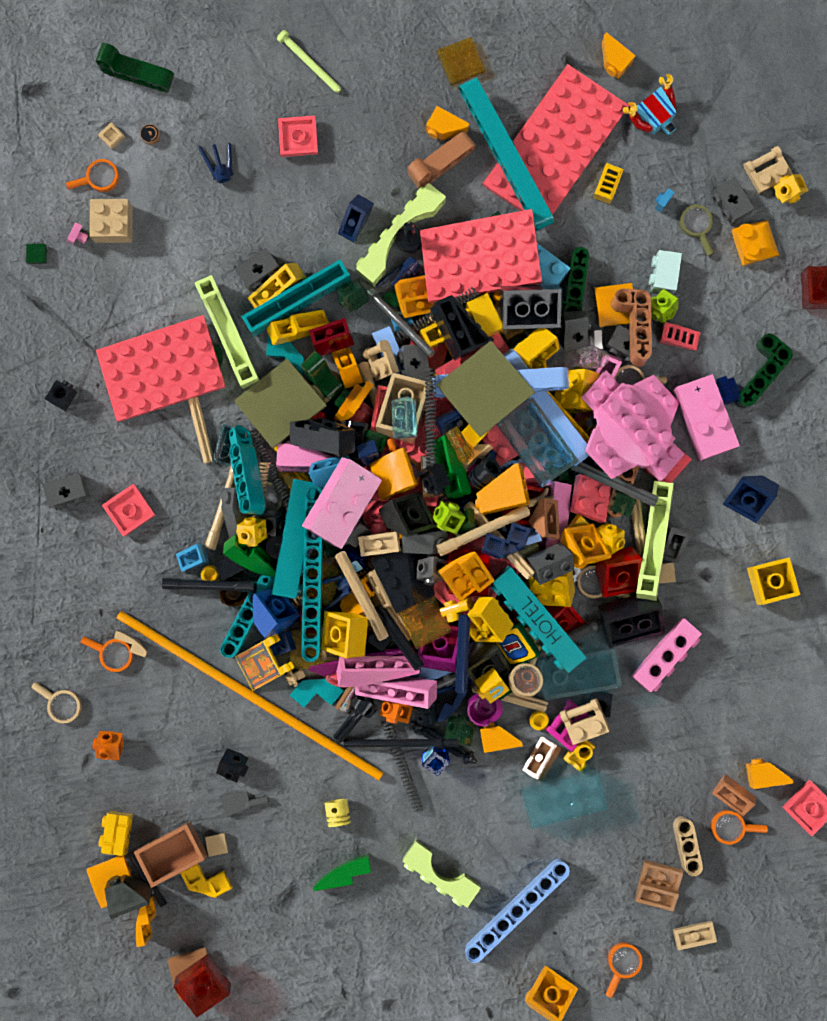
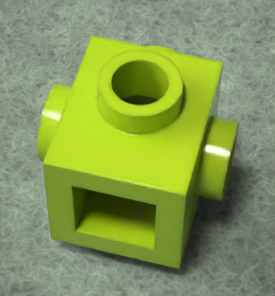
[651,289,678,324]
[433,501,466,534]

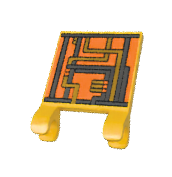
[235,634,295,691]

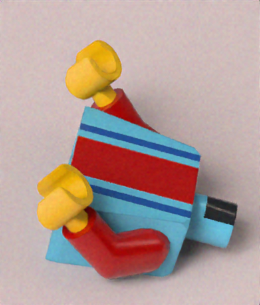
[623,74,677,136]

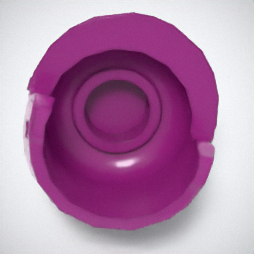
[466,693,503,726]

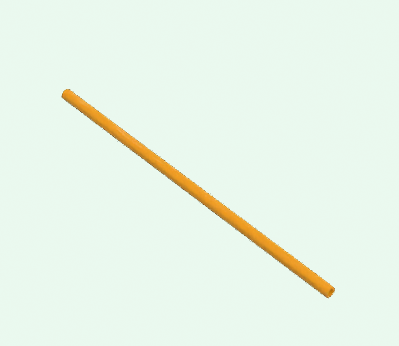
[116,610,384,781]

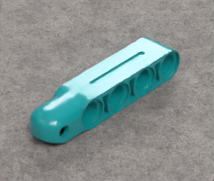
[229,425,266,515]
[220,575,274,658]

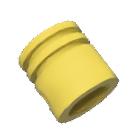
[324,799,351,827]

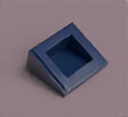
[356,440,382,466]

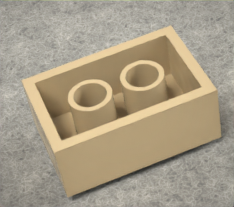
[376,373,430,444]

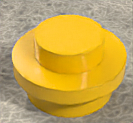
[201,565,220,581]
[529,711,549,730]

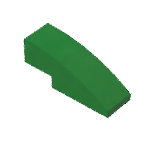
[431,435,472,499]
[223,534,277,578]
[313,854,372,891]

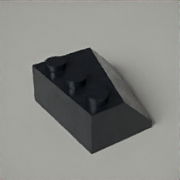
[370,544,435,613]

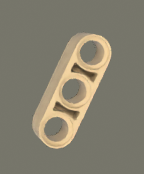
[673,816,703,876]

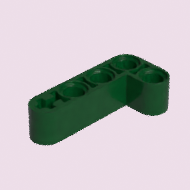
[95,43,175,93]
[561,247,589,322]
[735,333,793,409]
[301,351,345,402]

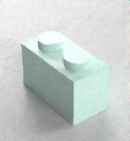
[649,250,682,295]

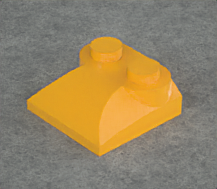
[731,220,779,266]
[560,524,612,569]
[525,966,578,1021]

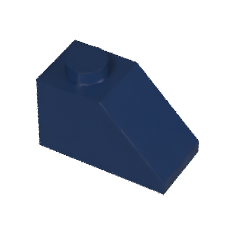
[338,194,374,242]

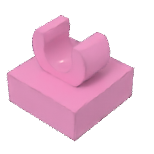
[66,222,88,245]

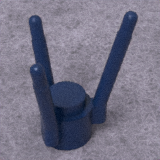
[198,143,234,183]
[375,257,420,288]
[322,574,352,612]

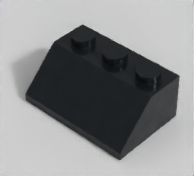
[500,284,562,329]
[599,596,665,648]

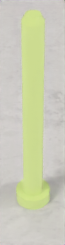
[277,30,341,93]

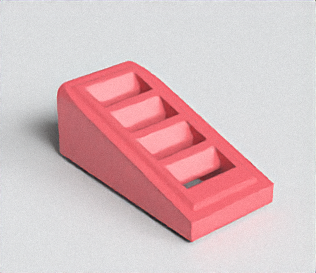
[659,322,700,351]

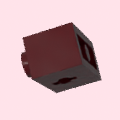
[309,318,355,356]

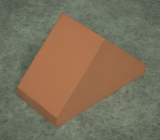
[528,498,560,540]

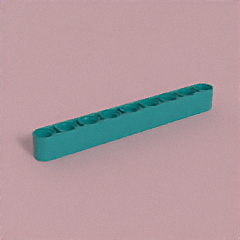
[459,77,554,231]
[301,485,323,662]

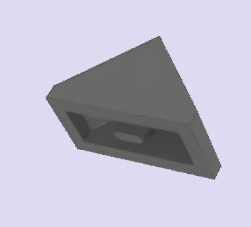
[663,527,691,563]

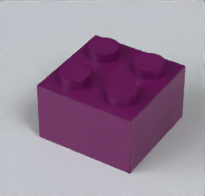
[418,622,458,673]

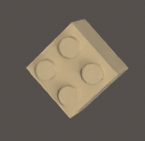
[90,199,133,243]

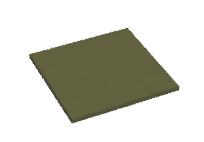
[436,341,535,437]
[234,359,327,449]

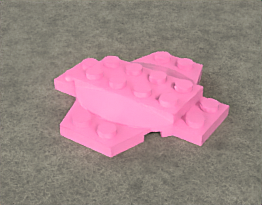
[581,371,684,481]

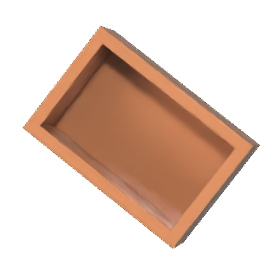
[134,821,208,888]

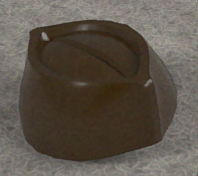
[219,578,248,607]

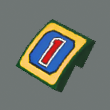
[495,622,541,666]

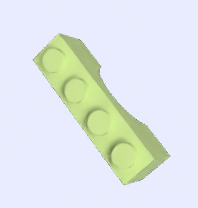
[403,839,481,908]

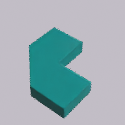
[266,337,304,377]
[290,678,344,708]

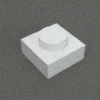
[589,330,603,353]

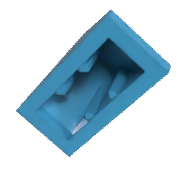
[176,543,210,572]

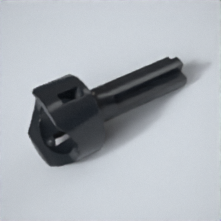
[397,222,422,254]
[333,695,379,743]

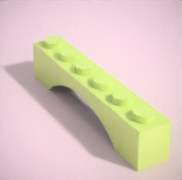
[356,183,446,287]
[194,275,259,390]
[636,481,674,601]

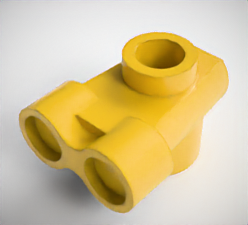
[440,598,474,623]
[563,740,596,772]

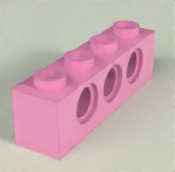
[631,618,702,692]

